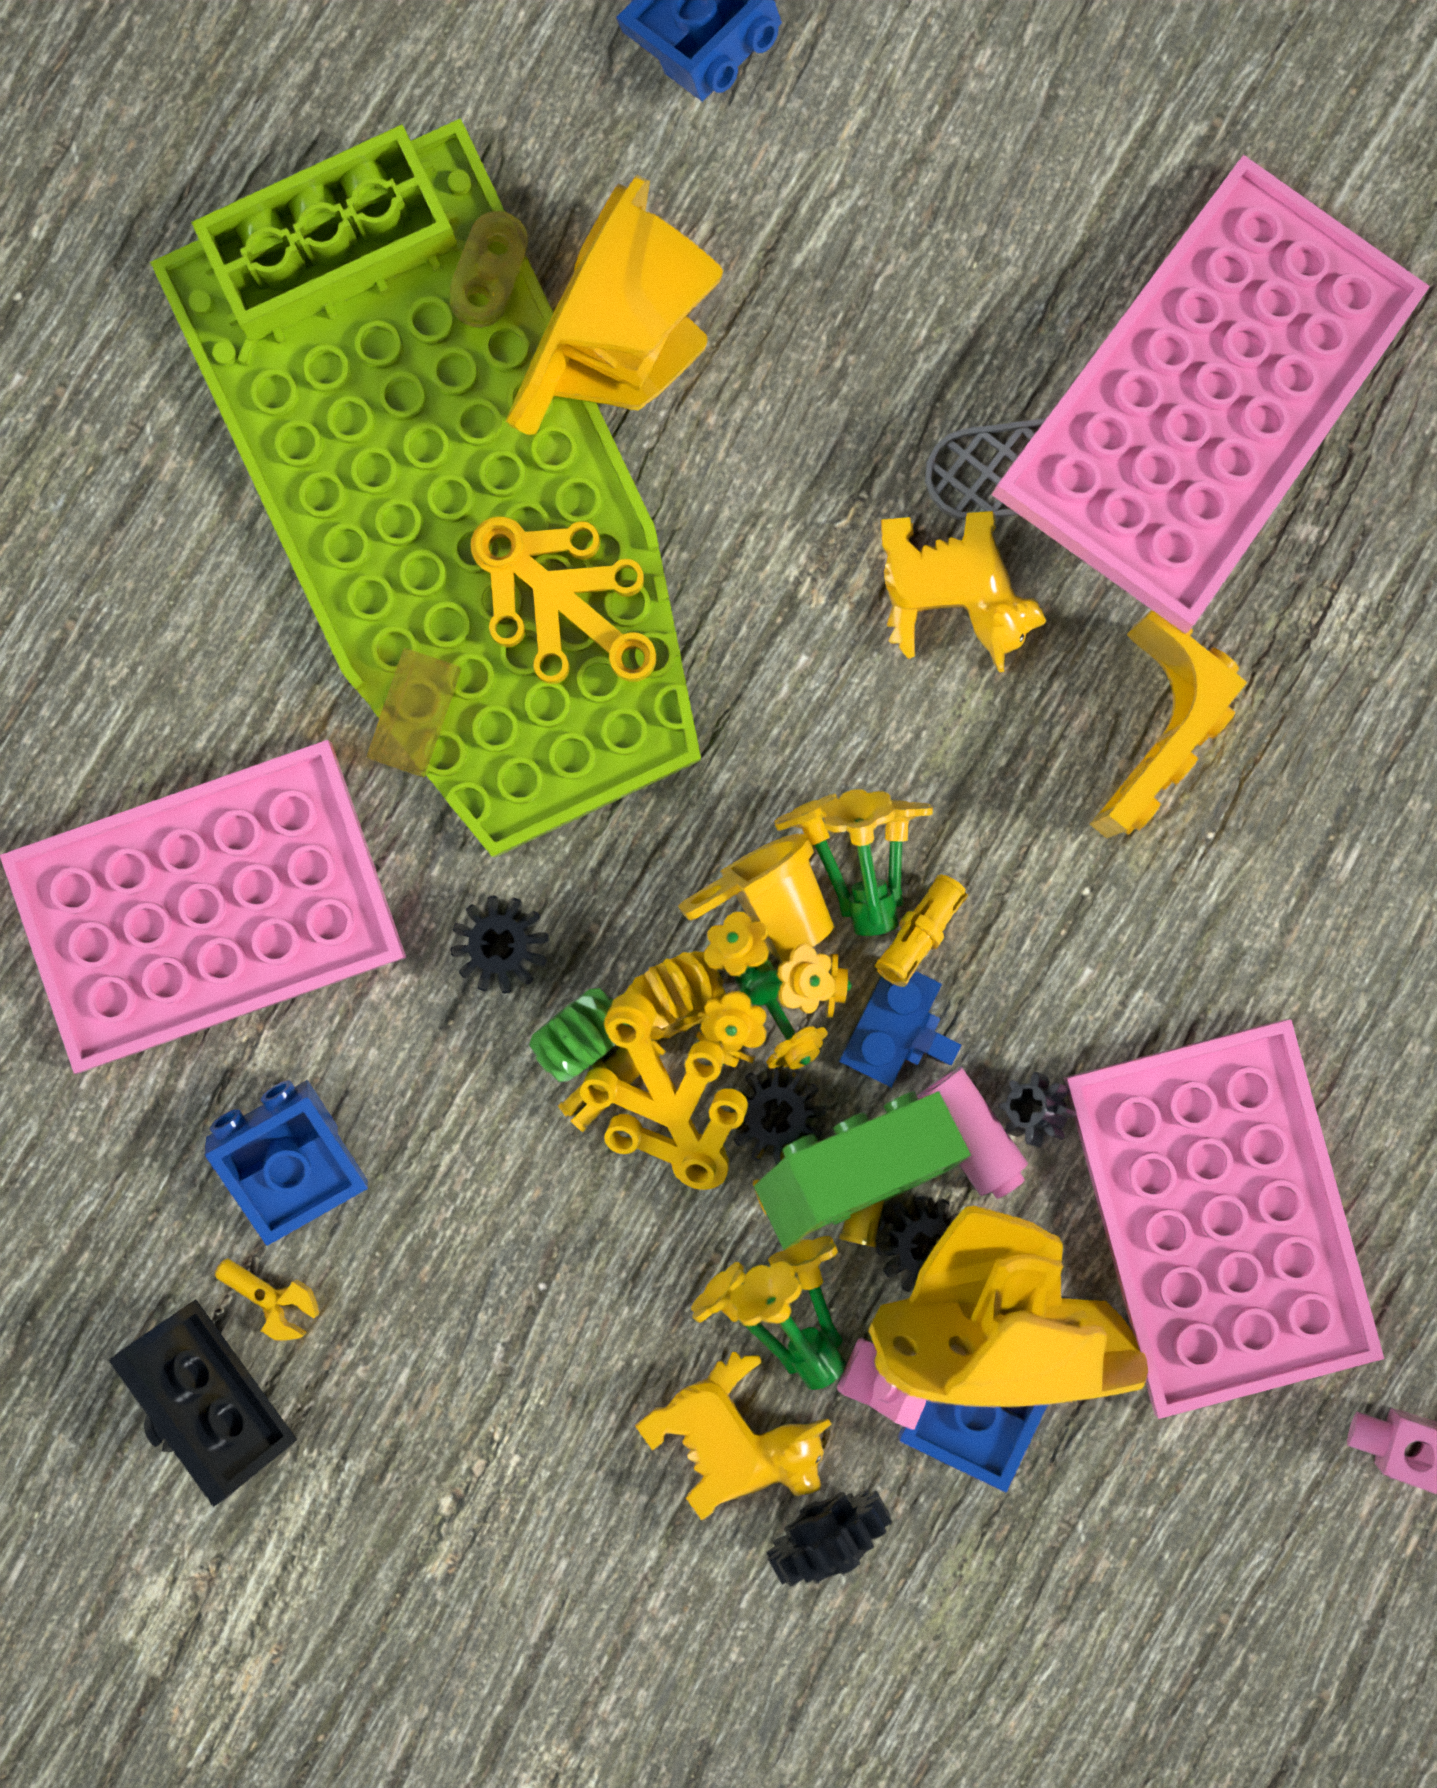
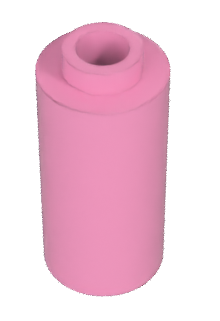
[917,1067,1028,1199]

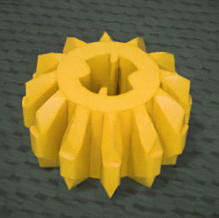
[624,951,726,1040]

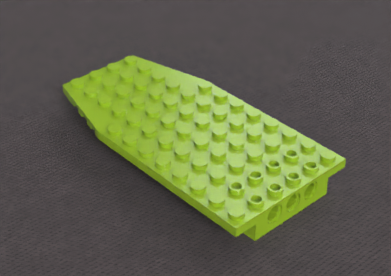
[150,118,701,858]

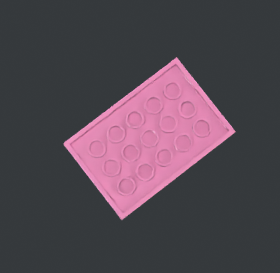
[0,740,406,1074]
[1064,1019,1384,1419]

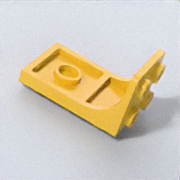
[1090,610,1247,838]

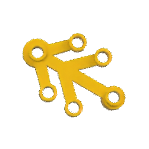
[471,517,656,684]
[580,993,748,1190]

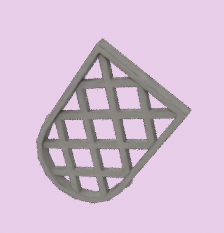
[925,418,1047,520]

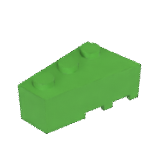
[754,1091,971,1250]

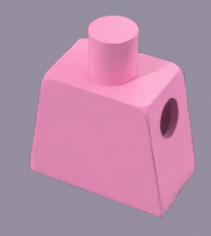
[1347,1408,1437,1494]

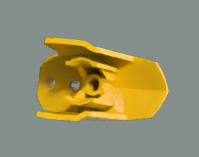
[506,175,723,435]
[868,1205,1148,1407]

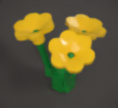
[774,789,933,936]
[691,1236,846,1390]

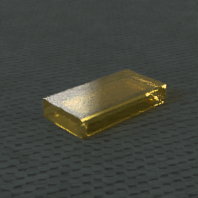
[366,648,462,778]

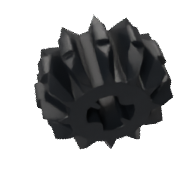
[450,896,550,994]
[730,1067,826,1164]
[875,1194,960,1292]

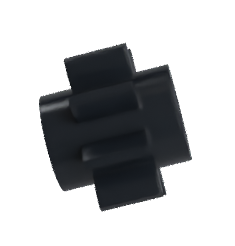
[998,1072,1076,1148]

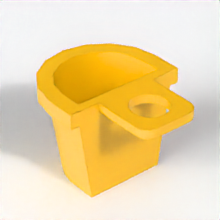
[678,833,834,962]

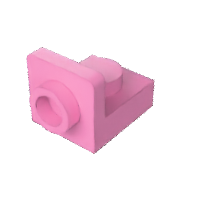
[837,1338,927,1430]

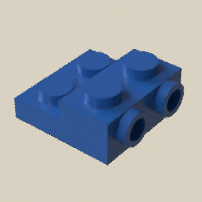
[616,0,782,102]
[204,1080,368,1246]
[898,1400,1048,1493]

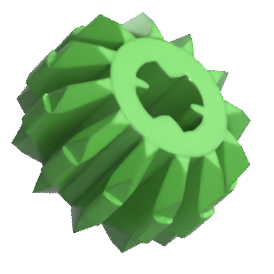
[529,988,630,1082]

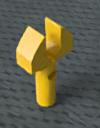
[215,1258,319,1341]

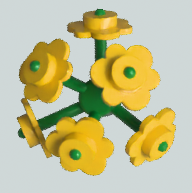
[696,911,852,1069]

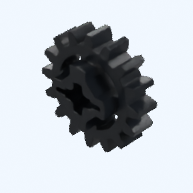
[767,1489,892,1587]

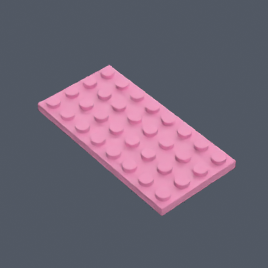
[991,155,1430,634]

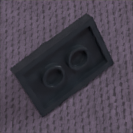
[108,1299,297,1507]

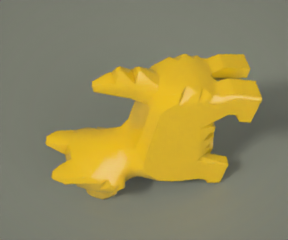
[881,511,1046,673]
[635,1352,832,1521]

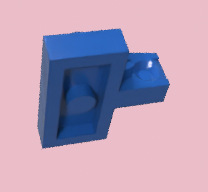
[838,971,962,1087]

